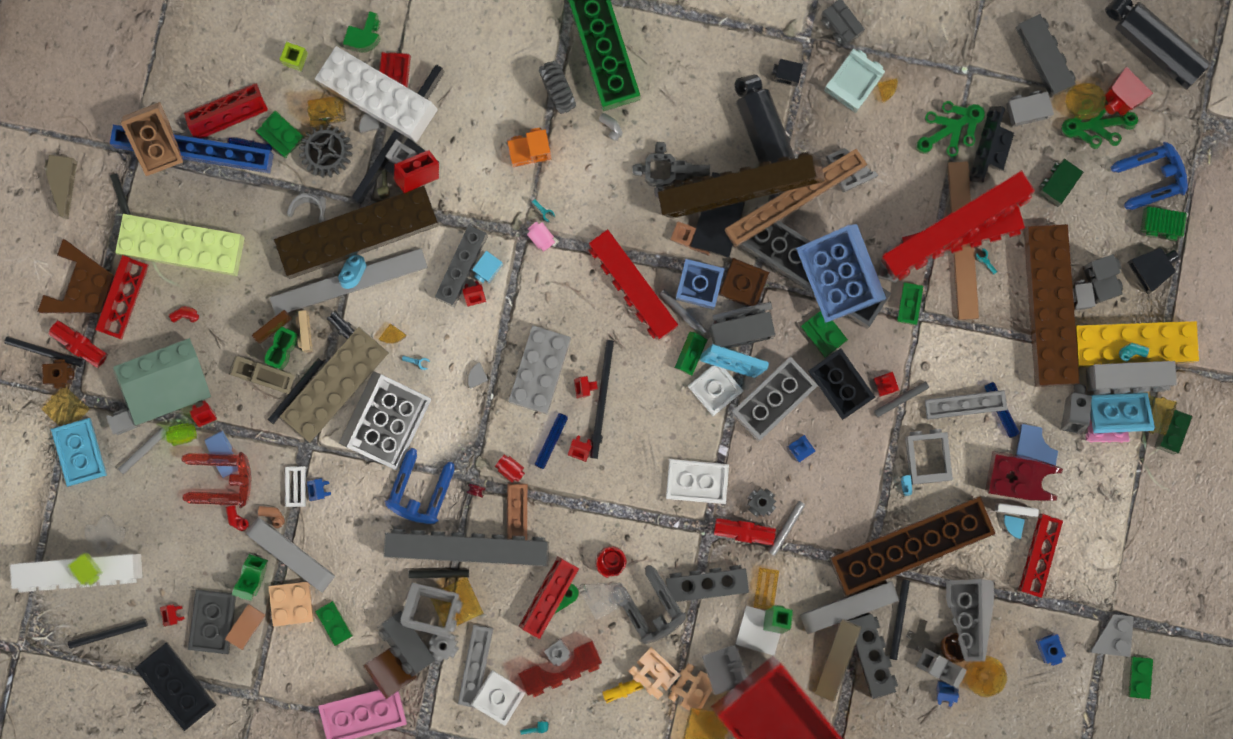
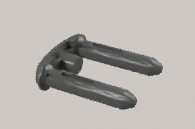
[614,565,686,644]

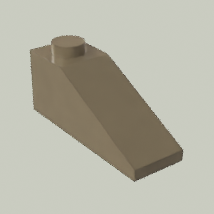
[44,155,78,219]

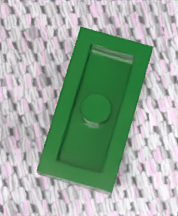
[897,282,924,325]
[674,331,708,376]
[315,601,353,646]
[1128,657,1153,699]

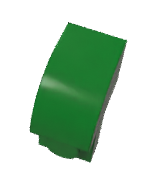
[343,11,381,53]
[232,554,268,601]

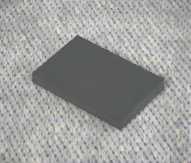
[188,590,236,654]

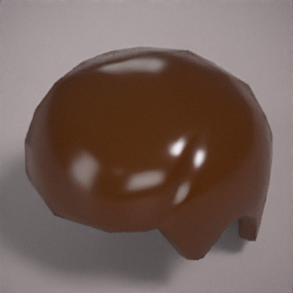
[940,632,965,663]

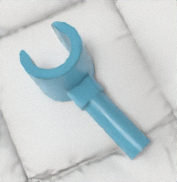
[402,356,430,370]

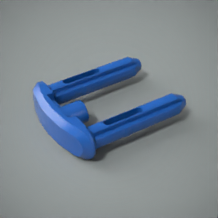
[1111,142,1188,210]
[384,448,455,524]

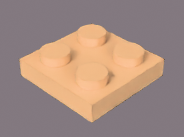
[269,582,314,627]

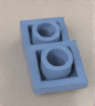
[205,431,241,478]

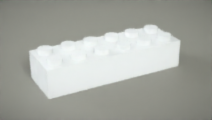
[315,46,438,143]
[10,554,143,592]

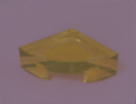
[877,78,898,103]
[379,323,407,344]

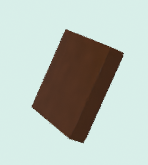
[718,258,770,307]
[364,648,418,699]

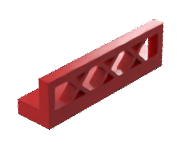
[184,83,269,139]
[95,255,149,340]
[1018,514,1063,598]
[519,556,579,639]

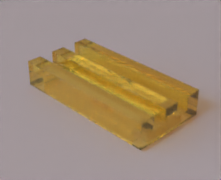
[753,568,779,609]

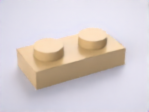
[296,310,313,352]

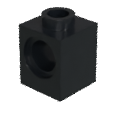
[772,59,803,87]

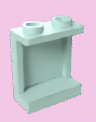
[824,49,885,113]

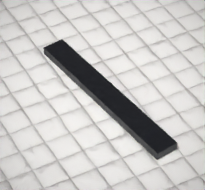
[352,65,445,205]

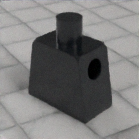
[1127,248,1180,294]

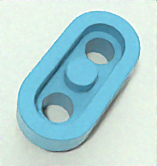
[338,255,366,289]

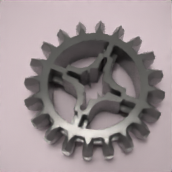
[539,61,576,114]
[299,124,353,178]

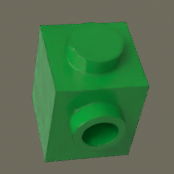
[763,605,793,634]

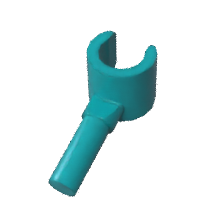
[532,199,555,223]
[976,248,998,274]
[520,721,549,735]

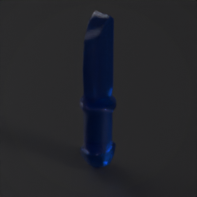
[228,137,272,151]

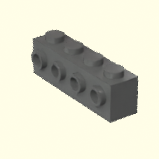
[1015,14,1076,98]

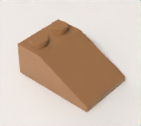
[121,102,183,176]

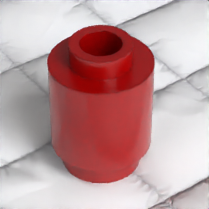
[495,454,525,483]

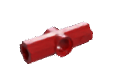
[48,320,108,368]
[713,518,776,545]

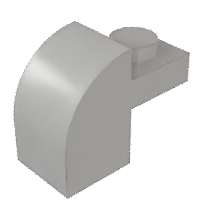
[916,648,967,689]

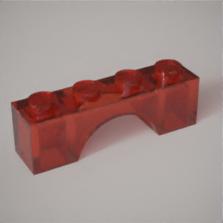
[518,640,602,697]

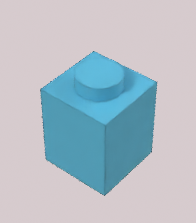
[472,251,503,283]

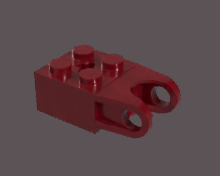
[985,451,1063,501]

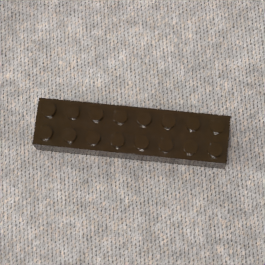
[658,152,825,219]
[274,186,439,279]

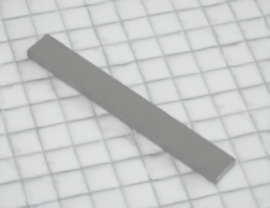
[270,249,428,316]

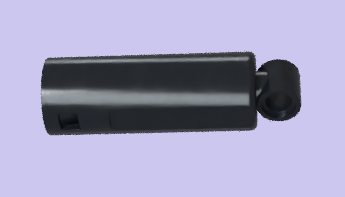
[1105,0,1211,90]
[734,74,795,164]

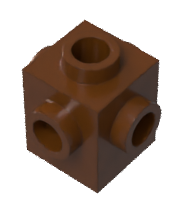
[42,360,75,389]

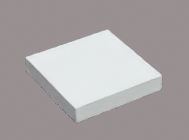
[688,365,743,416]
[735,606,780,656]
[470,670,526,726]

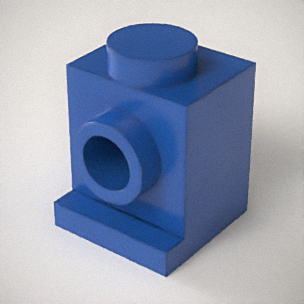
[1035,633,1066,666]

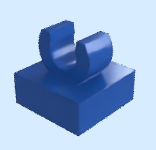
[787,435,816,463]
[307,479,331,501]
[936,681,959,707]

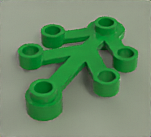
[1061,98,1138,149]
[916,101,985,157]

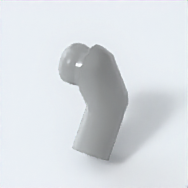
[599,113,622,141]

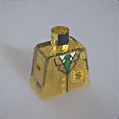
[307,97,347,127]

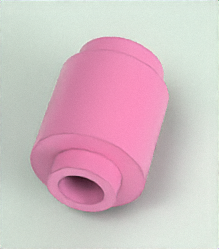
[527,222,555,252]

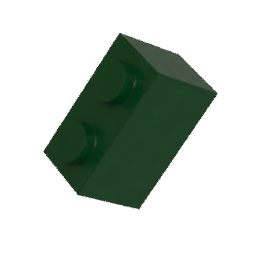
[1038,159,1084,207]
[1154,409,1193,454]

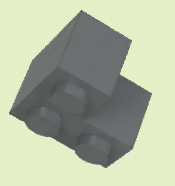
[1083,254,1123,304]

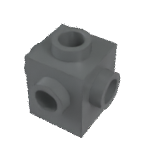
[747,488,776,517]

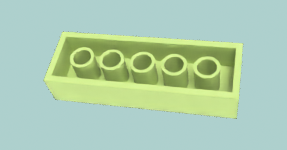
[115,214,245,276]

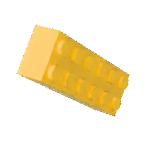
[1075,321,1199,367]

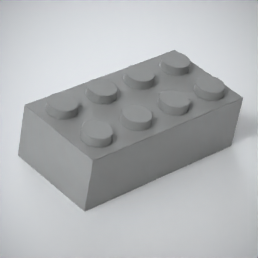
[508,325,571,415]
[731,356,818,442]
[1086,361,1177,395]

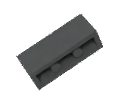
[377,611,435,677]

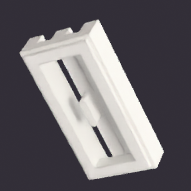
[285,466,306,507]
[994,503,1039,517]

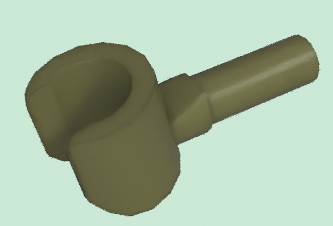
[377,170,390,199]

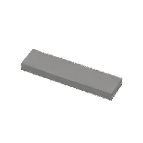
[925,390,1007,420]
[458,625,493,708]

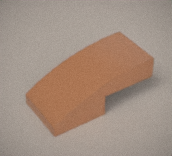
[671,222,710,256]
[225,604,266,650]

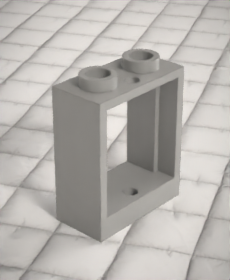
[905,429,953,485]
[400,583,462,638]

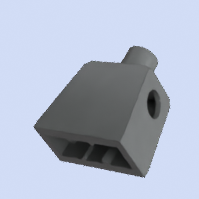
[1061,384,1092,434]

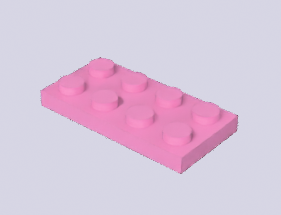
[318,690,407,739]

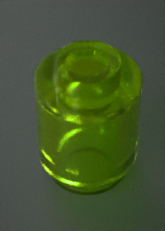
[166,423,197,446]

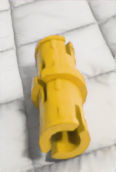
[602,679,644,703]

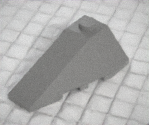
[946,579,994,661]

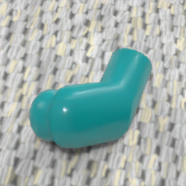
[1119,343,1149,361]

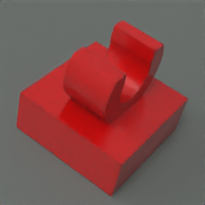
[462,281,487,307]
[873,372,899,397]
[574,376,598,399]
[190,400,217,427]
[568,435,592,462]
[160,604,185,627]

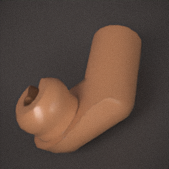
[258,506,285,528]

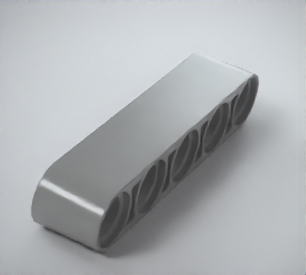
[246,517,335,592]
[800,581,899,634]

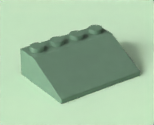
[113,338,211,426]

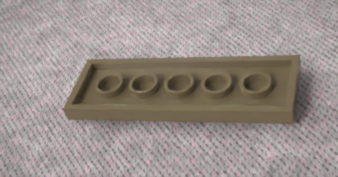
[280,327,389,443]

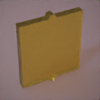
[42,387,90,426]
[1149,396,1177,435]

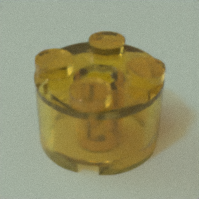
[963,655,1007,697]

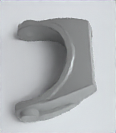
[287,191,326,223]

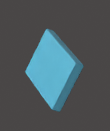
[700,344,769,378]
[1090,393,1155,433]
[51,418,107,487]

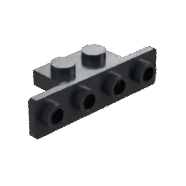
[969,106,1014,183]

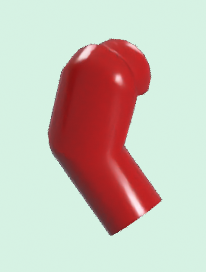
[169,306,199,323]
[225,505,249,531]

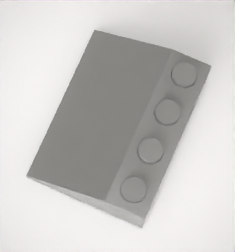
[339,371,431,471]

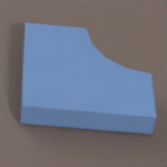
[1016,424,1058,465]

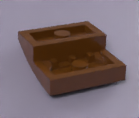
[252,309,292,344]

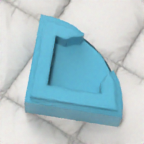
[900,475,912,496]
[1004,515,1025,539]

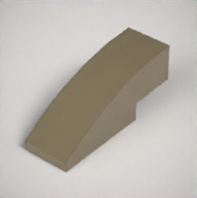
[229,356,295,394]

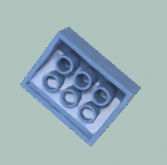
[796,224,886,323]

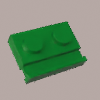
[256,110,305,159]
[800,311,848,358]

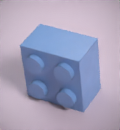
[675,259,725,310]

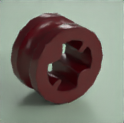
[466,483,486,498]

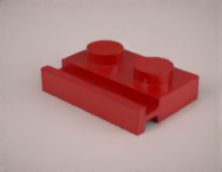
[380,52,411,88]

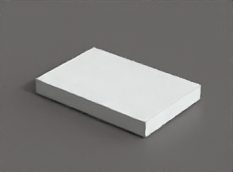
[666,459,729,504]

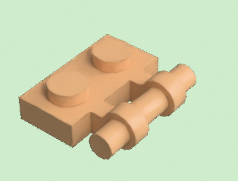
[628,647,680,699]
[668,663,713,716]

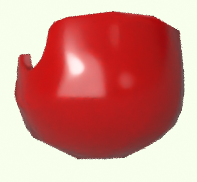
[596,546,627,578]

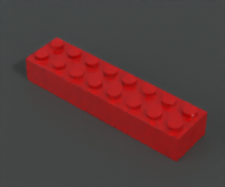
[881,171,1035,281]

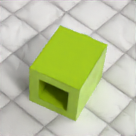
[280,42,308,72]
[68,553,103,586]

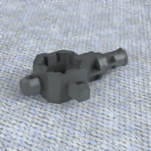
[633,142,710,198]

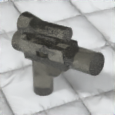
[906,619,941,655]

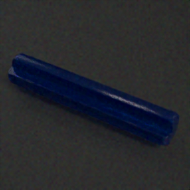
[984,382,1019,438]
[535,413,568,469]

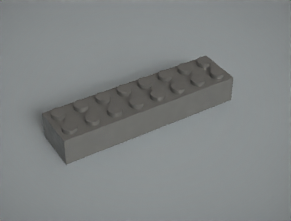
[738,207,891,329]
[384,529,550,566]

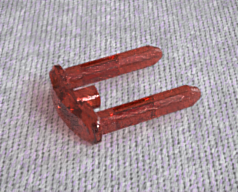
[181,452,252,508]

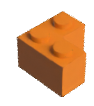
[507,128,552,167]

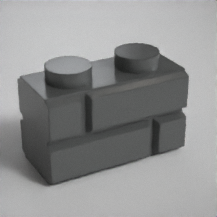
[821,0,865,47]

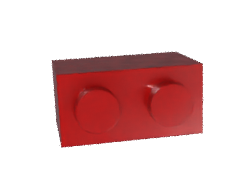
[394,150,439,193]

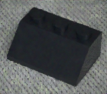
[808,348,876,420]

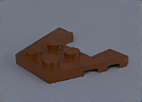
[37,239,114,314]

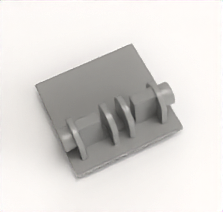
[702,645,746,695]

